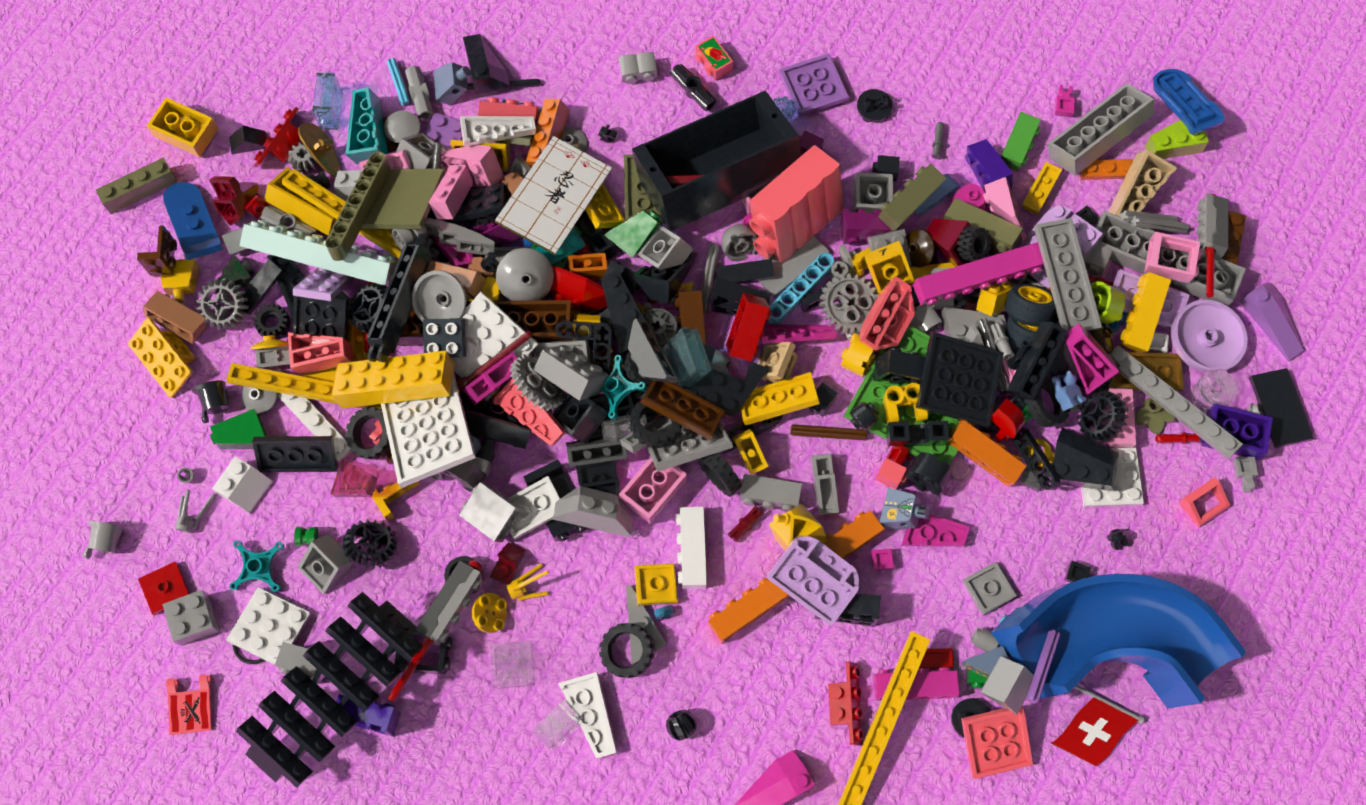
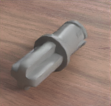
[990,323,1014,360]

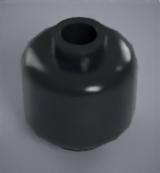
[850,402,880,430]

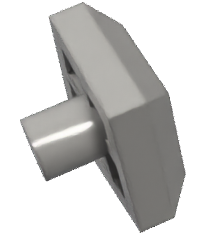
[839,244,856,278]

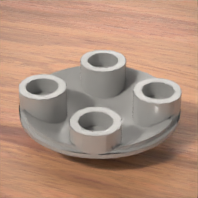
[384,111,420,143]

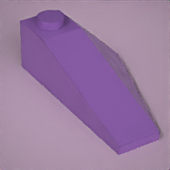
[1240,283,1304,361]

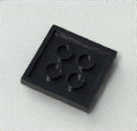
[292,295,350,341]

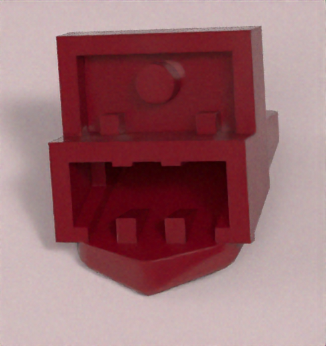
[209,176,259,226]

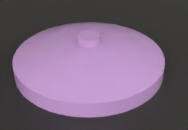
[1171,300,1248,373]

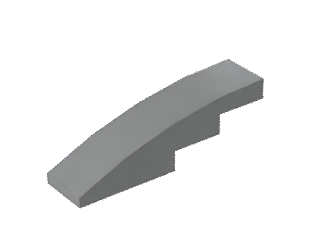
[424,218,495,255]

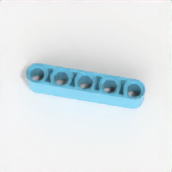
[767,253,834,324]

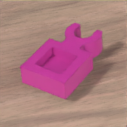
[1055,85,1075,117]

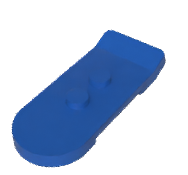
[1153,69,1225,135]
[163,182,223,260]

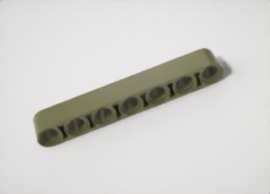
[325,152,391,261]

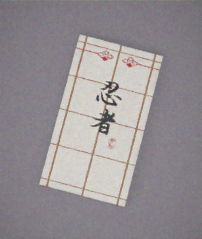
[495,136,612,255]

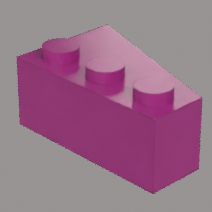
[840,209,900,245]

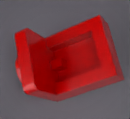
[245,193,269,219]

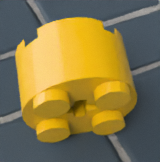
[841,333,879,378]

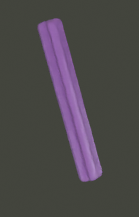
[1027,630,1061,704]

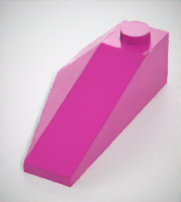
[735,750,815,805]

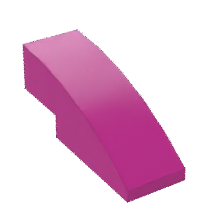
[463,352,517,405]

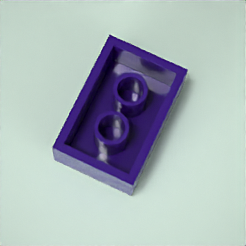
[1201,403,1273,460]

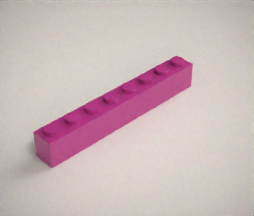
[913,242,1045,306]

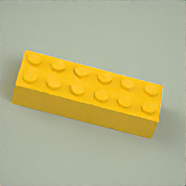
[332,351,455,408]

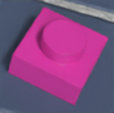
[871,549,894,571]

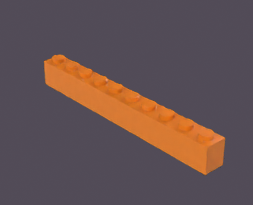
[708,510,884,644]

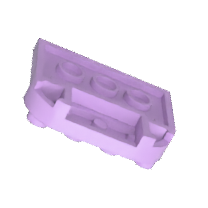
[1018,206,1103,289]
[766,535,859,627]

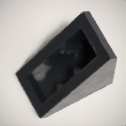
[229,125,267,154]

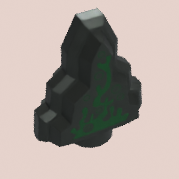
[214,255,255,294]

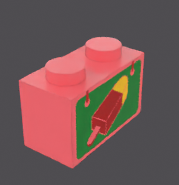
[695,36,733,81]

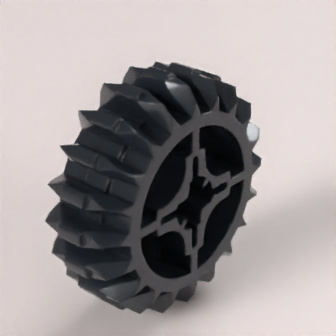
[349,282,387,334]
[1077,391,1129,443]
[343,519,397,570]

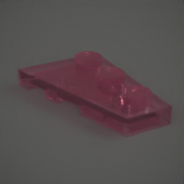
[330,458,378,497]

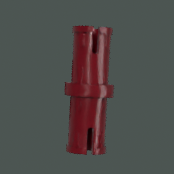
[728,506,764,542]

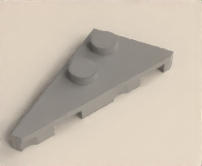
[626,585,667,665]

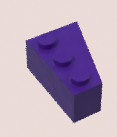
[965,139,1013,205]
[336,694,401,737]

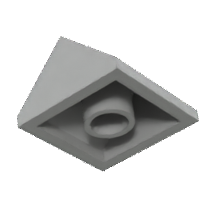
[980,656,1034,715]

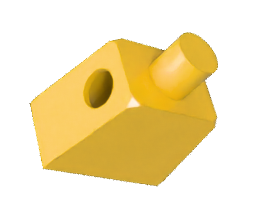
[160,259,200,303]

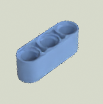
[914,173,960,217]

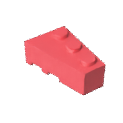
[478,97,539,126]
[288,332,354,375]

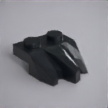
[576,460,620,497]

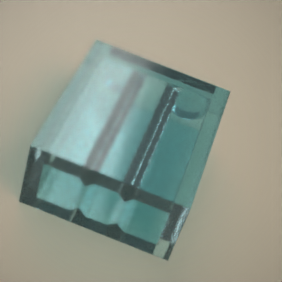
[663,327,712,389]

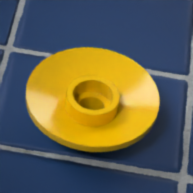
[250,335,289,349]

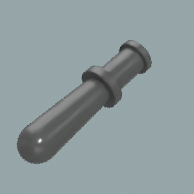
[932,122,945,159]

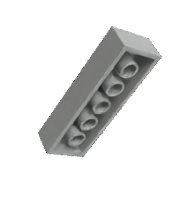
[1048,83,1154,176]

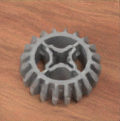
[196,279,249,330]

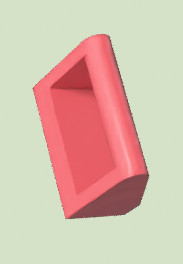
[1179,477,1230,527]

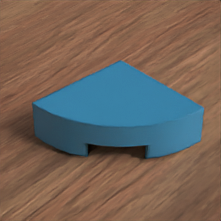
[654,605,675,621]

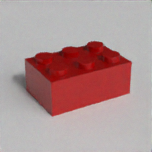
[726,292,771,362]

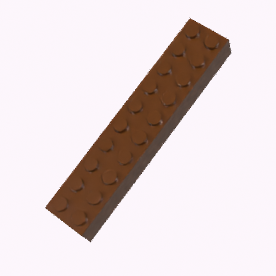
[397,300,574,345]

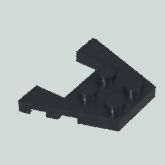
[697,343,768,417]

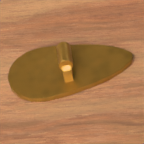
[298,123,340,177]

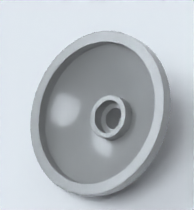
[496,248,554,301]
[412,270,466,322]

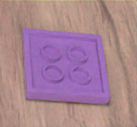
[779,53,849,117]

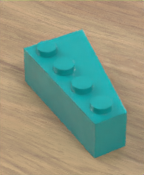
[346,88,388,164]

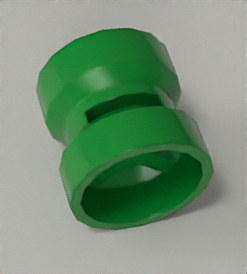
[294,526,319,546]

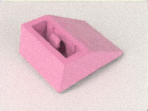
[440,145,504,188]

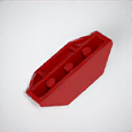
[551,266,607,313]

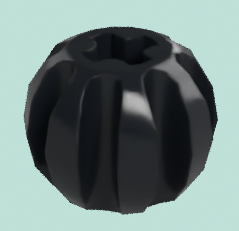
[666,710,697,741]

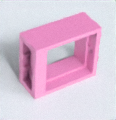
[1144,232,1202,283]

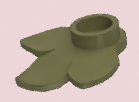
[1135,398,1174,435]

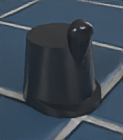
[192,380,229,423]

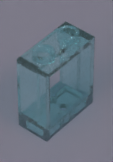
[312,72,343,130]

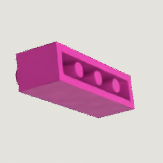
[873,668,959,701]

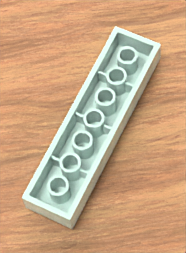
[240,220,398,285]

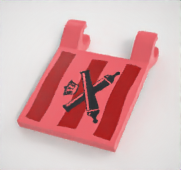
[166,674,212,735]

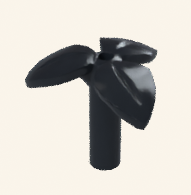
[1007,340,1030,370]

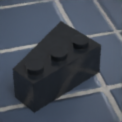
[711,276,771,322]

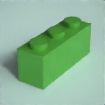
[1001,111,1041,172]

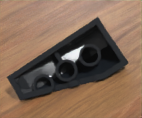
[463,34,510,94]
[634,252,697,303]

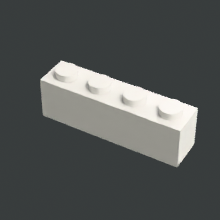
[676,507,707,589]

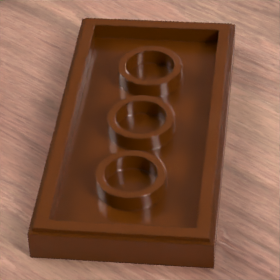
[640,380,725,440]

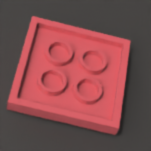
[961,706,1033,779]

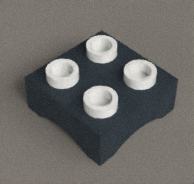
[423,318,466,358]

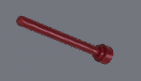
[456,331,532,394]

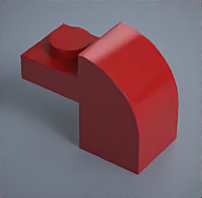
[991,398,1025,443]

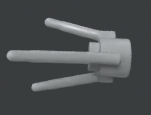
[175,489,215,533]

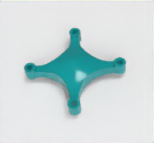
[601,355,648,420]
[229,540,285,592]

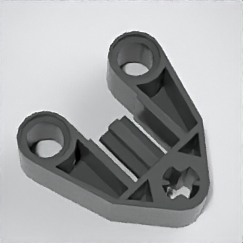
[430,461,486,492]

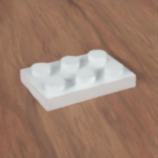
[509,476,560,540]

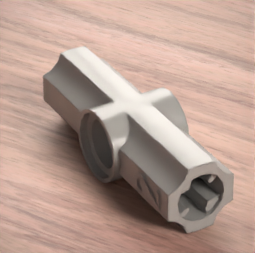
[405,65,434,120]
[261,205,318,236]

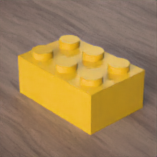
[147,97,219,158]

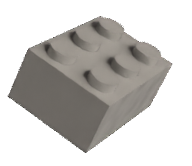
[534,345,608,401]

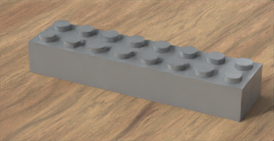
[1095,211,1246,306]

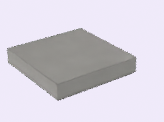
[962,561,1017,616]

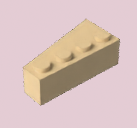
[1108,150,1177,217]

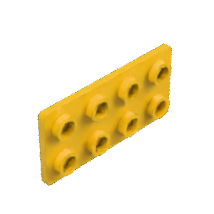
[128,318,196,397]

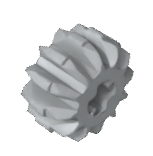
[288,142,318,173]

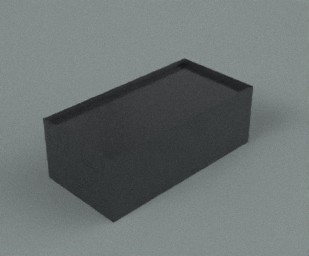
[632,90,801,231]

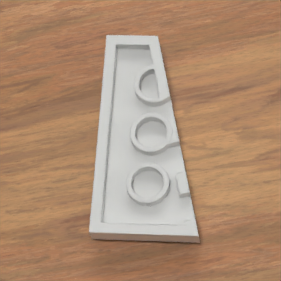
[460,116,536,147]
[558,672,618,759]

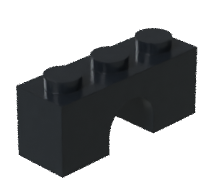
[886,421,949,446]

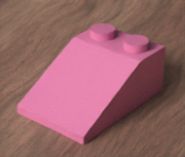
[983,177,1027,241]

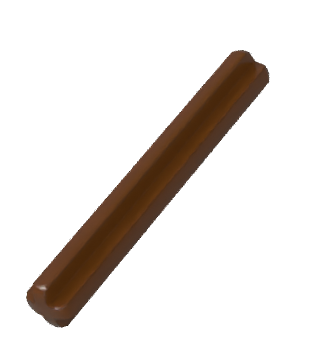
[790,424,867,440]

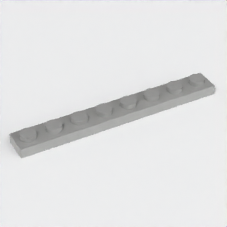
[1109,345,1243,460]

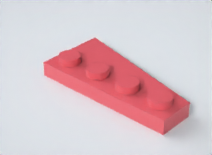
[492,378,566,446]

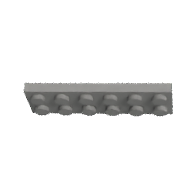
[1034,218,1102,331]

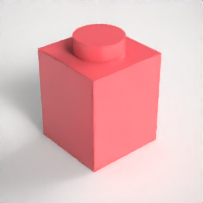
[875,458,907,489]

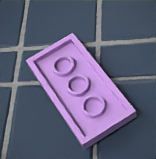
[293,268,354,301]
[1113,270,1190,329]

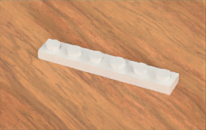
[277,369,351,463]

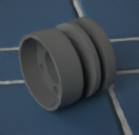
[642,308,677,348]

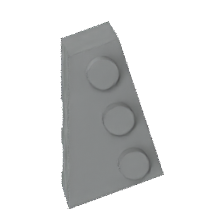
[940,307,1006,341]

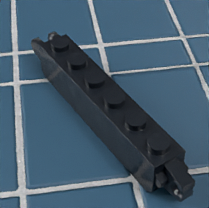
[367,234,433,363]

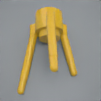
[507,564,549,602]

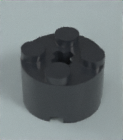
[906,452,953,496]

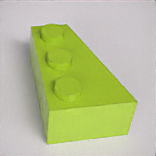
[1145,120,1209,159]

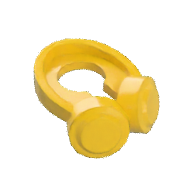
[1028,439,1055,467]

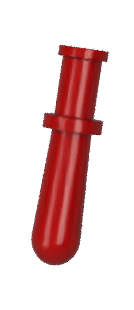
[1155,432,1200,444]

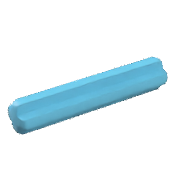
[387,58,410,106]

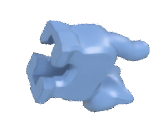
[1052,370,1087,411]

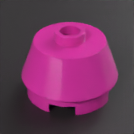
[951,184,988,211]

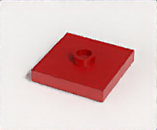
[138,561,190,615]

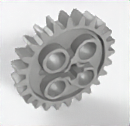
[819,273,879,335]
[510,354,566,411]

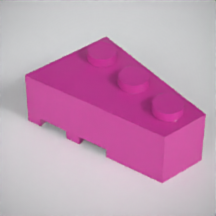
[1065,323,1119,395]

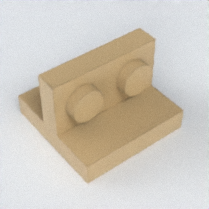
[757,342,798,383]

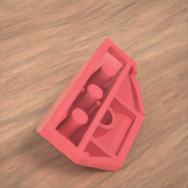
[859,276,915,351]

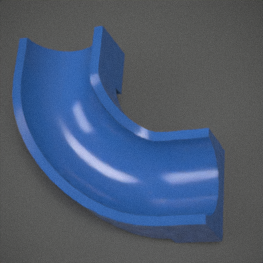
[991,574,1247,709]

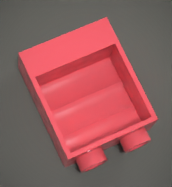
[749,145,844,263]

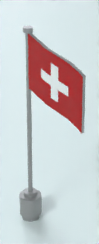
[970,628,1145,766]

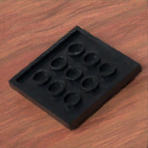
[916,332,1004,428]

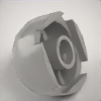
[721,224,758,261]

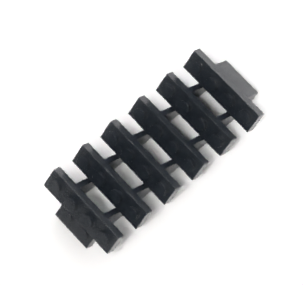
[236,592,424,788]

